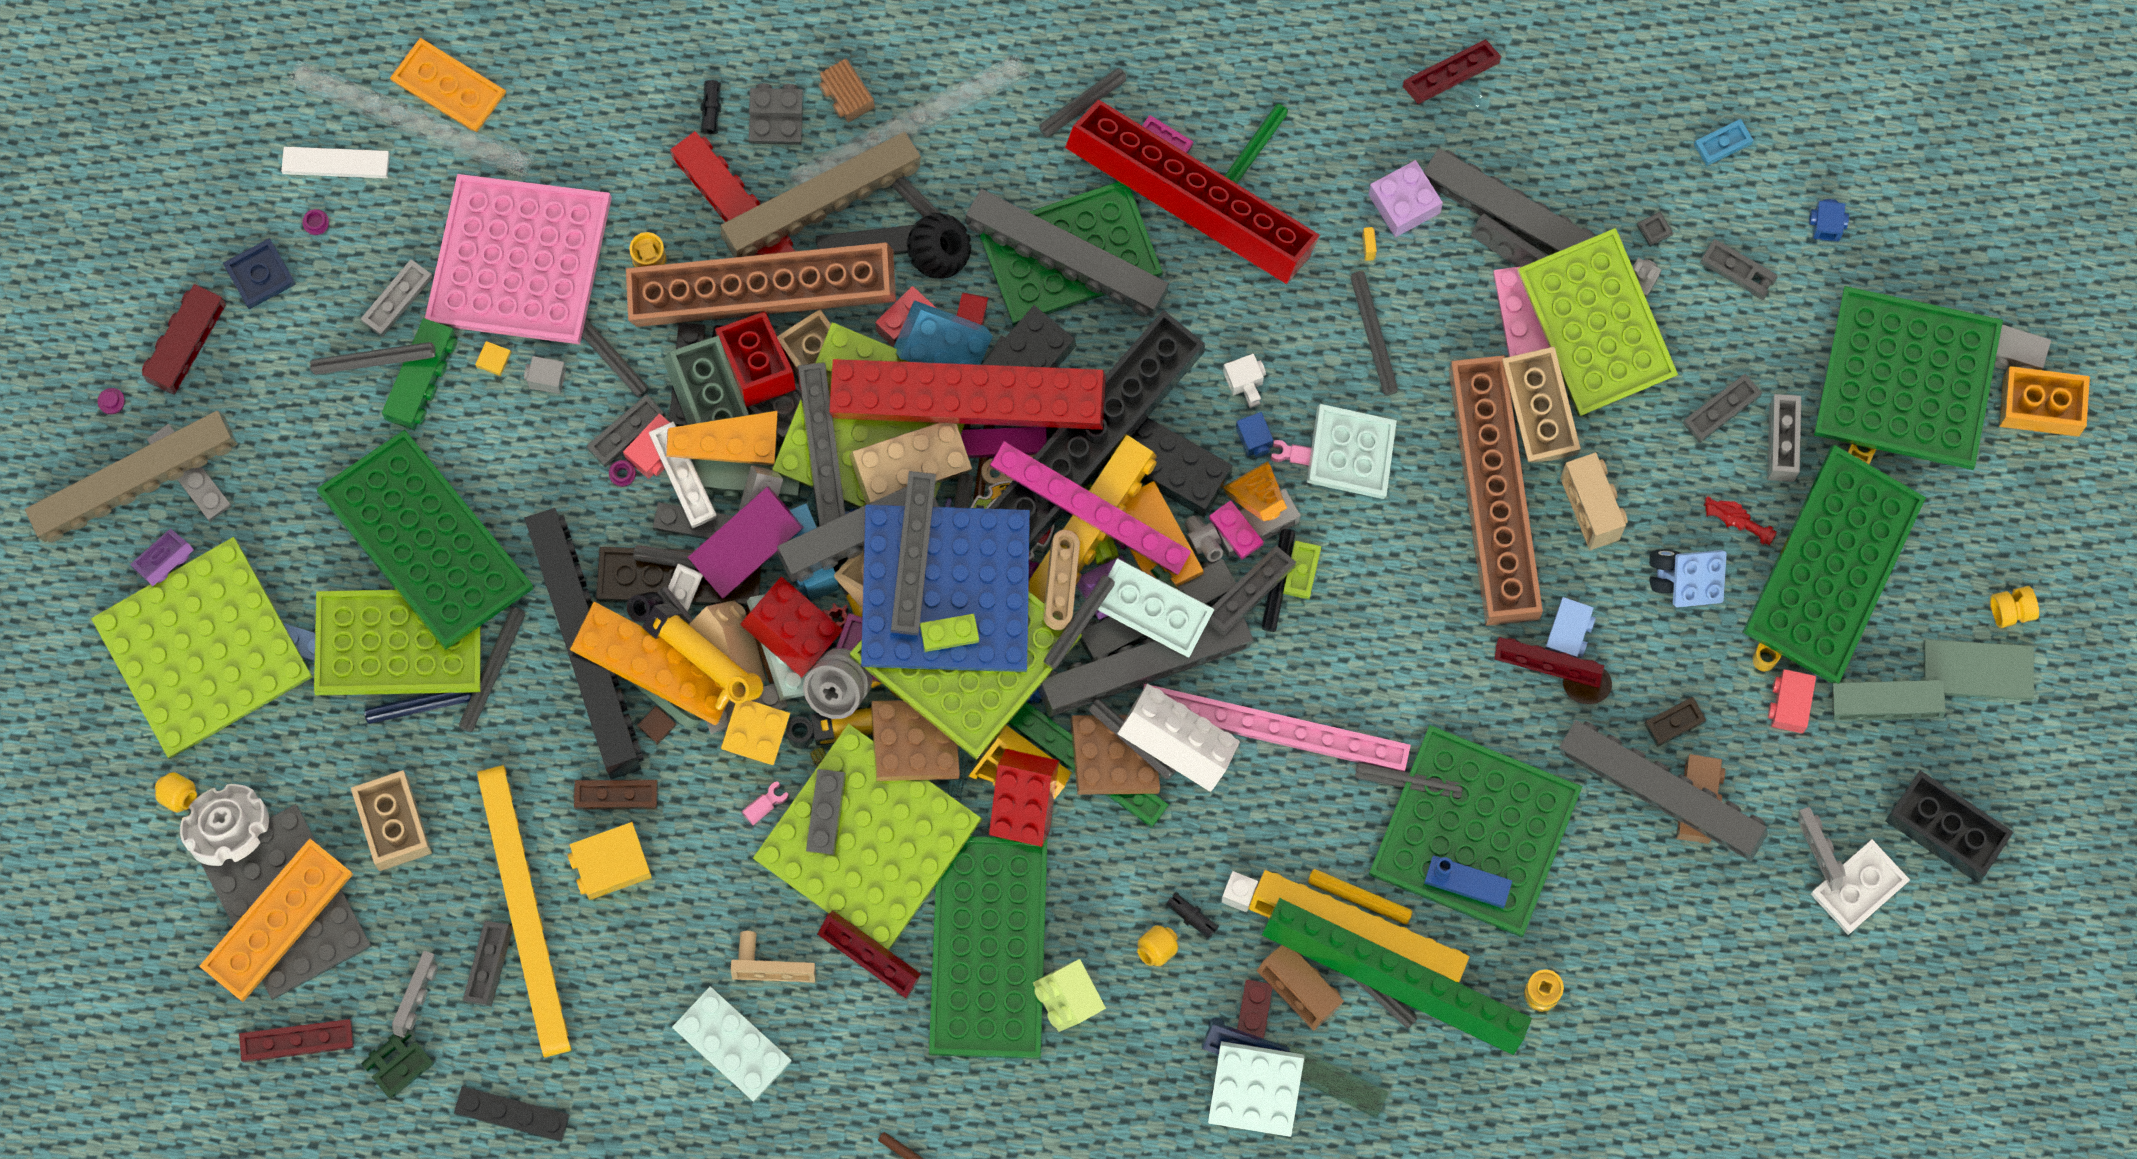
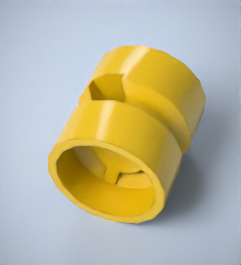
[629,232,667,267]
[1990,586,2039,628]
[1524,969,1564,1012]

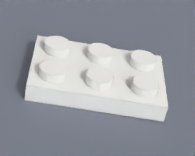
[1811,840,1910,935]

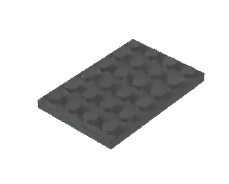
[200,804,372,1000]

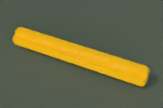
[1308,869,1412,924]

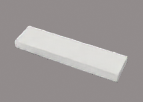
[281,147,390,178]
[649,422,717,529]

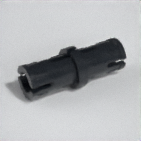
[700,80,721,134]
[1165,892,1219,940]

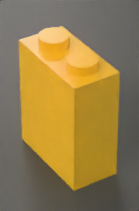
[567,822,652,900]

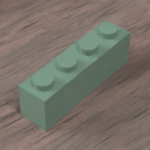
[693,459,801,506]
[1832,676,1946,721]

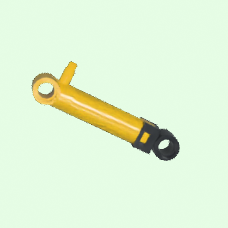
[627,592,763,710]
[786,707,873,749]

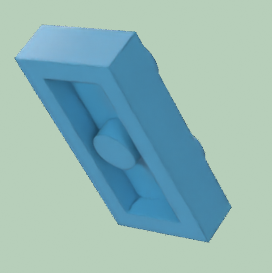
[1694,119,1754,166]

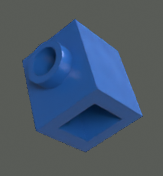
[1809,199,1849,242]

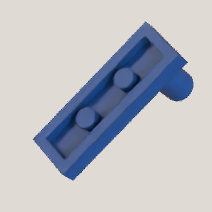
[1424,856,1512,909]

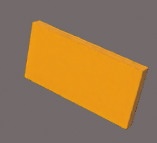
[390,38,506,133]
[1125,481,1204,587]

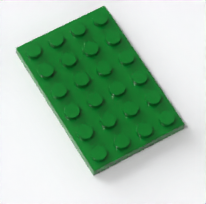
[979,181,1163,326]

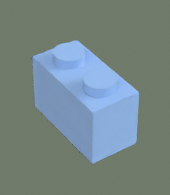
[1545,597,1596,658]

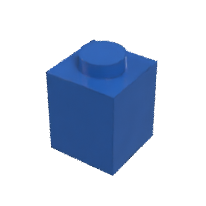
[1236,412,1274,457]

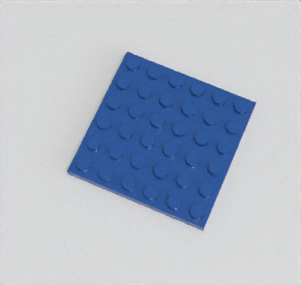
[861,505,1030,672]

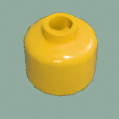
[155,772,197,813]
[1137,925,1178,966]

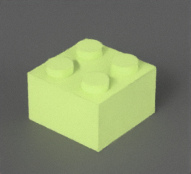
[1033,959,1106,1032]

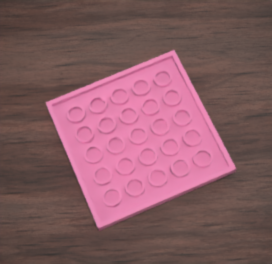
[425,174,612,344]

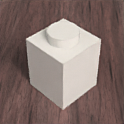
[1221,871,1258,912]

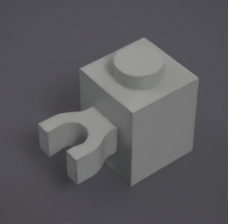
[1633,257,1662,300]

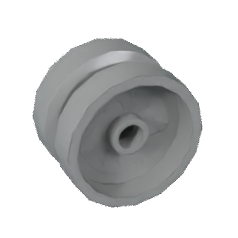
[803,648,873,719]

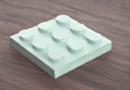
[1307,404,1397,499]
[1208,1041,1304,1137]

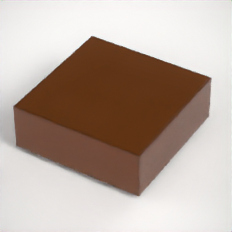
[637,706,676,745]

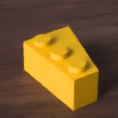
[969,725,1072,799]

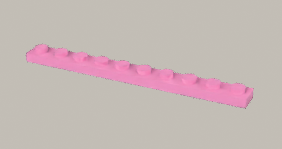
[1143,684,1411,772]

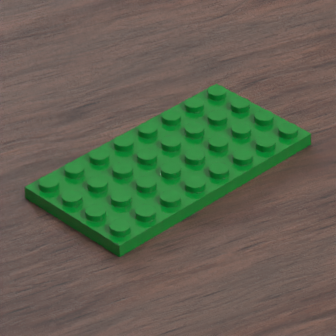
[317,430,533,650]
[1742,445,1926,684]
[929,836,1048,1059]

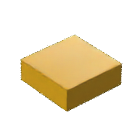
[1362,227,1377,261]
[475,341,511,376]

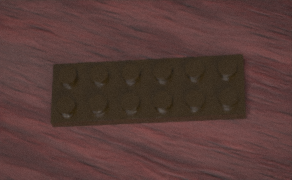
[596,547,762,607]

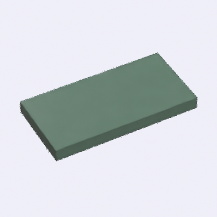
[1924,639,2034,700]

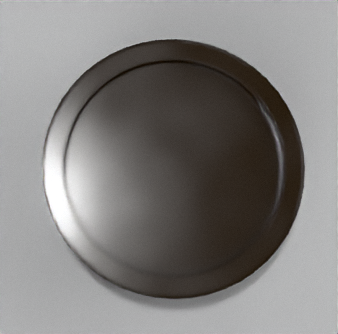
[1563,669,1612,704]

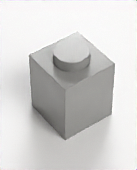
[524,356,567,394]

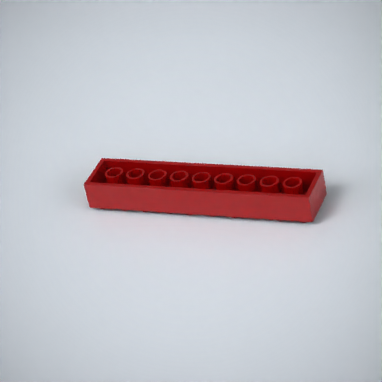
[1065,99,1320,284]
[829,359,1106,429]

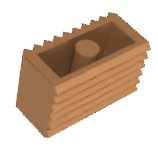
[818,58,875,123]

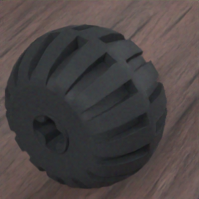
[907,213,972,279]

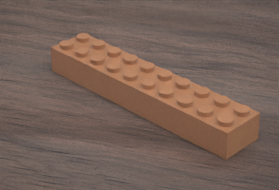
[626,243,896,327]
[1449,355,1543,626]

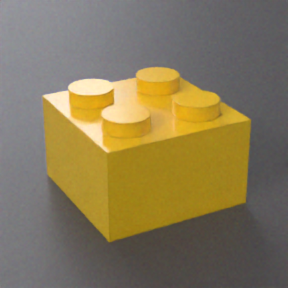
[721,701,790,765]

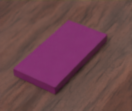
[688,486,804,599]

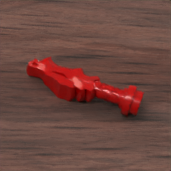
[1703,496,1777,546]

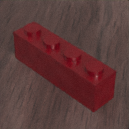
[142,284,226,395]

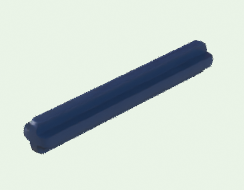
[364,692,472,724]

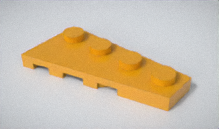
[666,411,777,465]
[1223,461,1287,521]

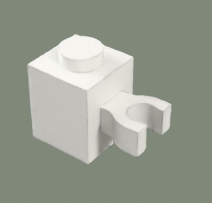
[1223,354,1266,408]

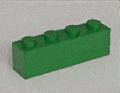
[382,318,458,431]

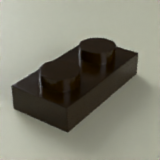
[1644,697,1706,747]

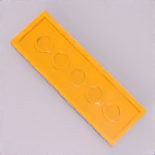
[570,602,726,726]
[199,839,353,1002]

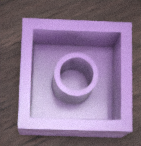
[1368,160,1443,238]

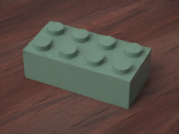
[663,336,749,425]

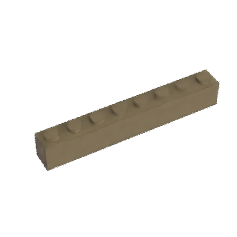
[721,131,921,258]
[25,410,238,542]

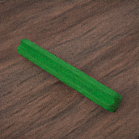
[1225,104,1288,184]

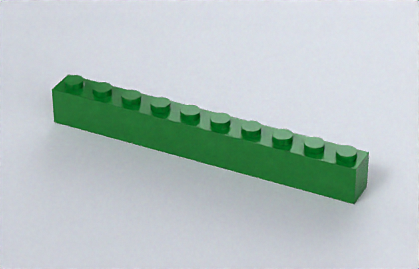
[1262,898,1532,1055]

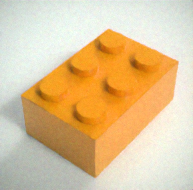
[1999,366,2090,437]

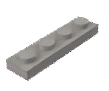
[147,424,231,522]

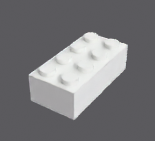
[1118,683,1240,792]

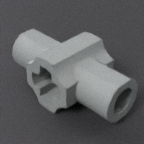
[1185,516,1223,562]

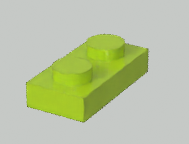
[1283,541,1321,600]
[919,614,979,652]

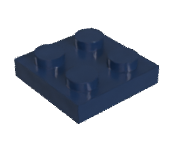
[223,238,296,309]

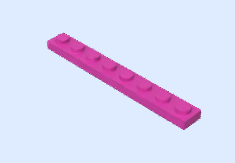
[989,442,1191,575]

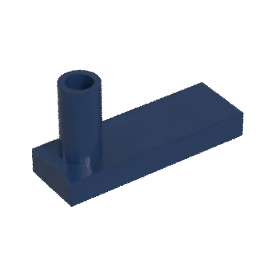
[1202,1017,1290,1055]

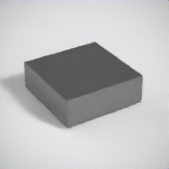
[1637,212,1673,247]

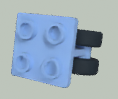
[1649,549,1727,607]

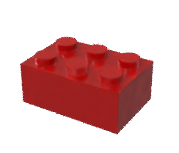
[715,311,796,408]
[740,576,843,678]
[989,749,1059,847]

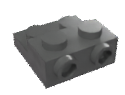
[749,83,804,145]
[747,382,801,446]

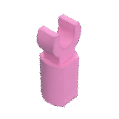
[1271,440,1312,466]
[741,781,789,825]

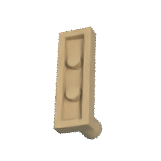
[731,931,816,983]

